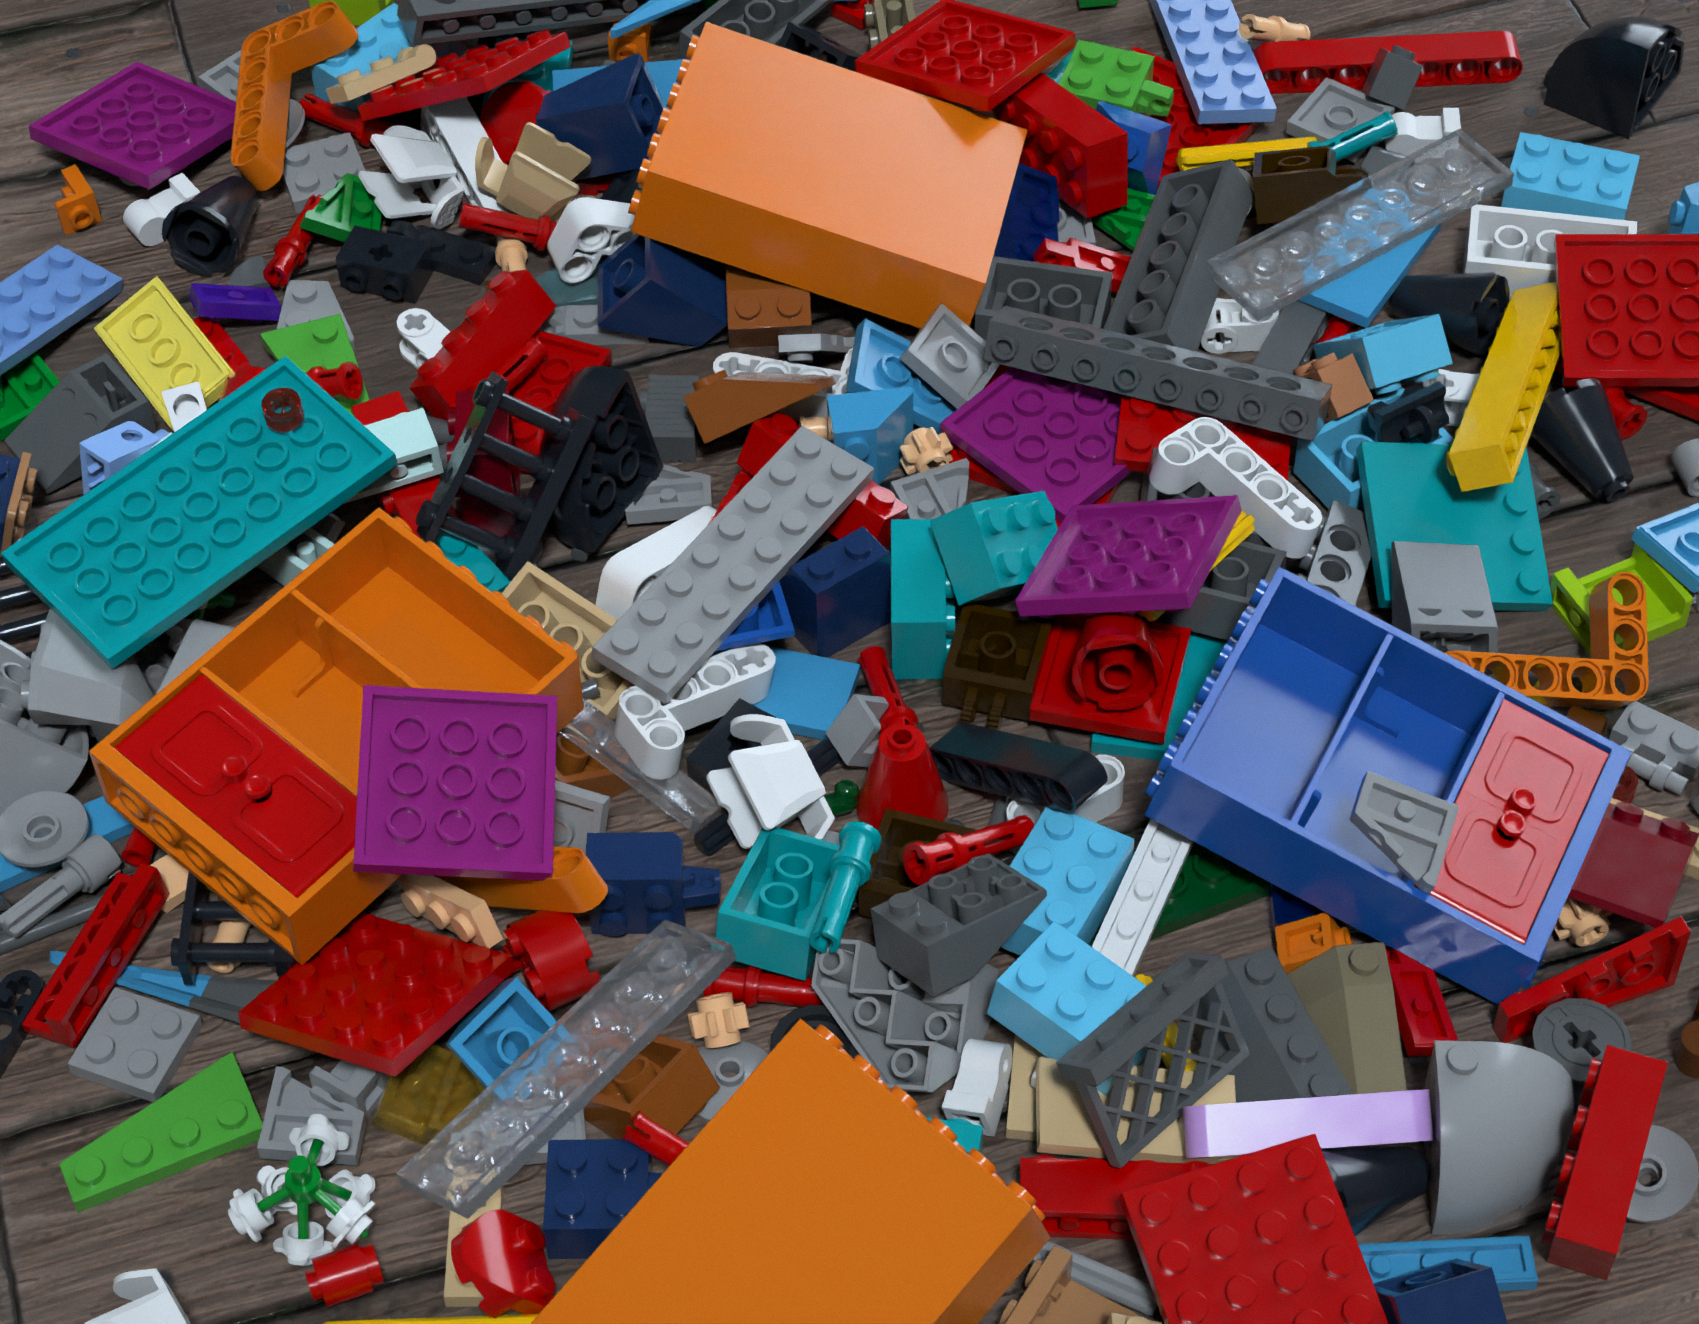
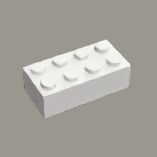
[1463,204,1637,301]

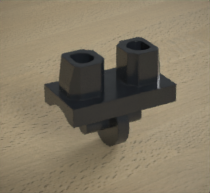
[1367,382,1449,444]

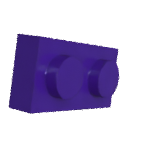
[189,283,281,323]

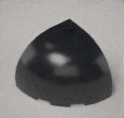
[1543,17,1684,139]
[539,366,664,553]

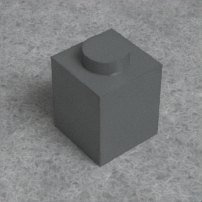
[1361,45,1423,110]

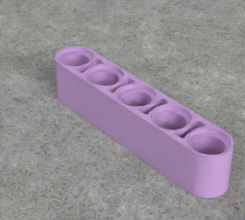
[1182,1089,1434,1158]

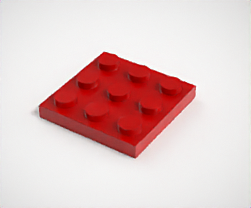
[1030,614,1191,744]

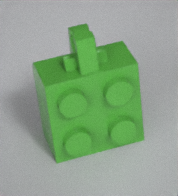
[1058,40,1174,117]

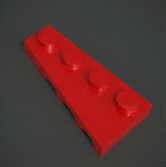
[1493,916,1691,1043]

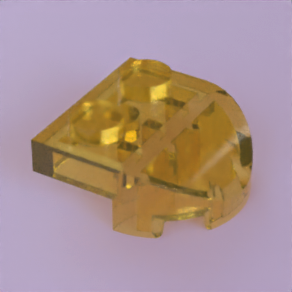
[371,1044,490,1145]

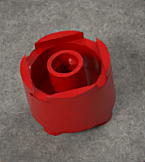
[501,910,601,1012]

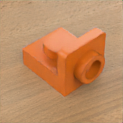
[607,23,652,62]
[54,164,102,235]
[1275,912,1353,974]

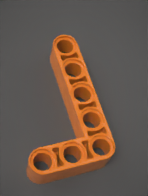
[230,1,358,191]
[1445,572,1649,710]
[433,846,608,913]

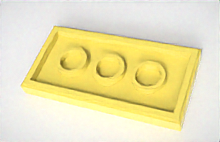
[94,276,236,431]

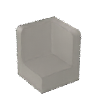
[825,694,889,767]
[309,1060,391,1118]

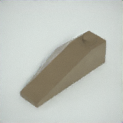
[1287,942,1407,1094]

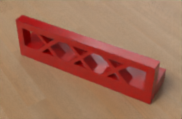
[21,863,170,1048]

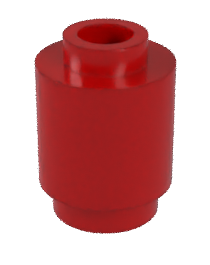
[304,1243,384,1308]

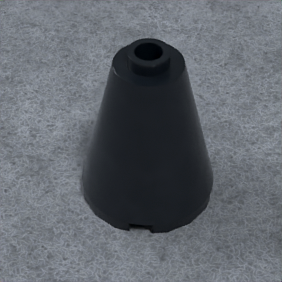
[162,176,258,276]
[1388,272,1510,355]
[1531,378,1634,501]
[1321,1146,1430,1236]

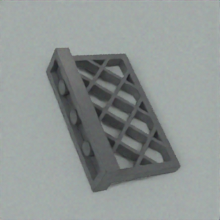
[1056,951,1250,1168]

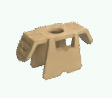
[475,122,595,222]

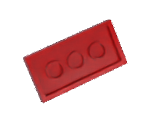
[509,330,612,474]
[1113,394,1291,481]

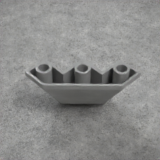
[21,609,154,743]
[811,939,999,1093]

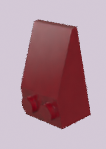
[1568,802,1699,928]

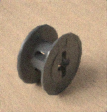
[1529,998,1632,1107]

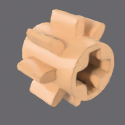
[899,427,953,475]
[1554,897,1613,947]
[688,992,750,1048]

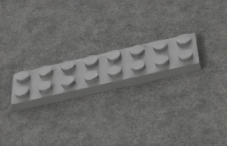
[592,426,874,704]

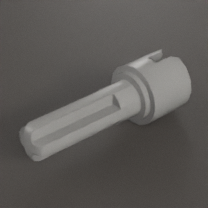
[0,834,121,938]

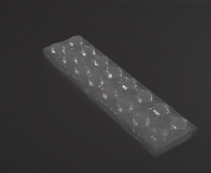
[1206,129,1514,321]
[396,920,737,1219]

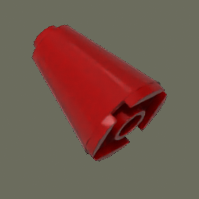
[1071,612,1164,710]
[856,724,949,830]

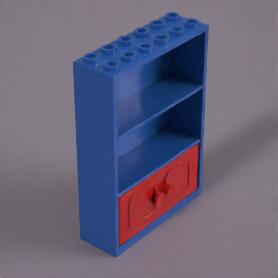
[1144,566,1632,1005]

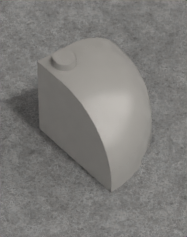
[0,640,89,814]
[1424,1040,1574,1235]

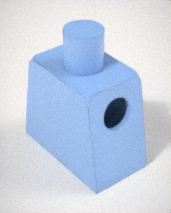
[79,421,169,495]

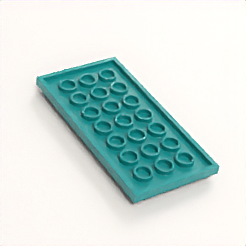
[1,355,398,669]

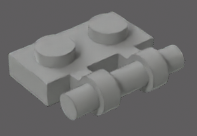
[1609,701,1699,796]

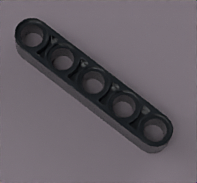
[929,722,1108,812]

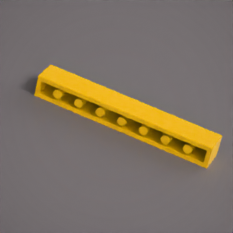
[1446,282,1560,492]

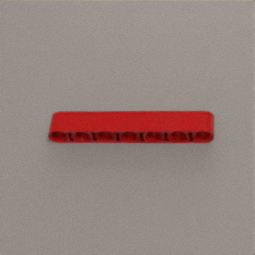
[1253,31,1523,94]

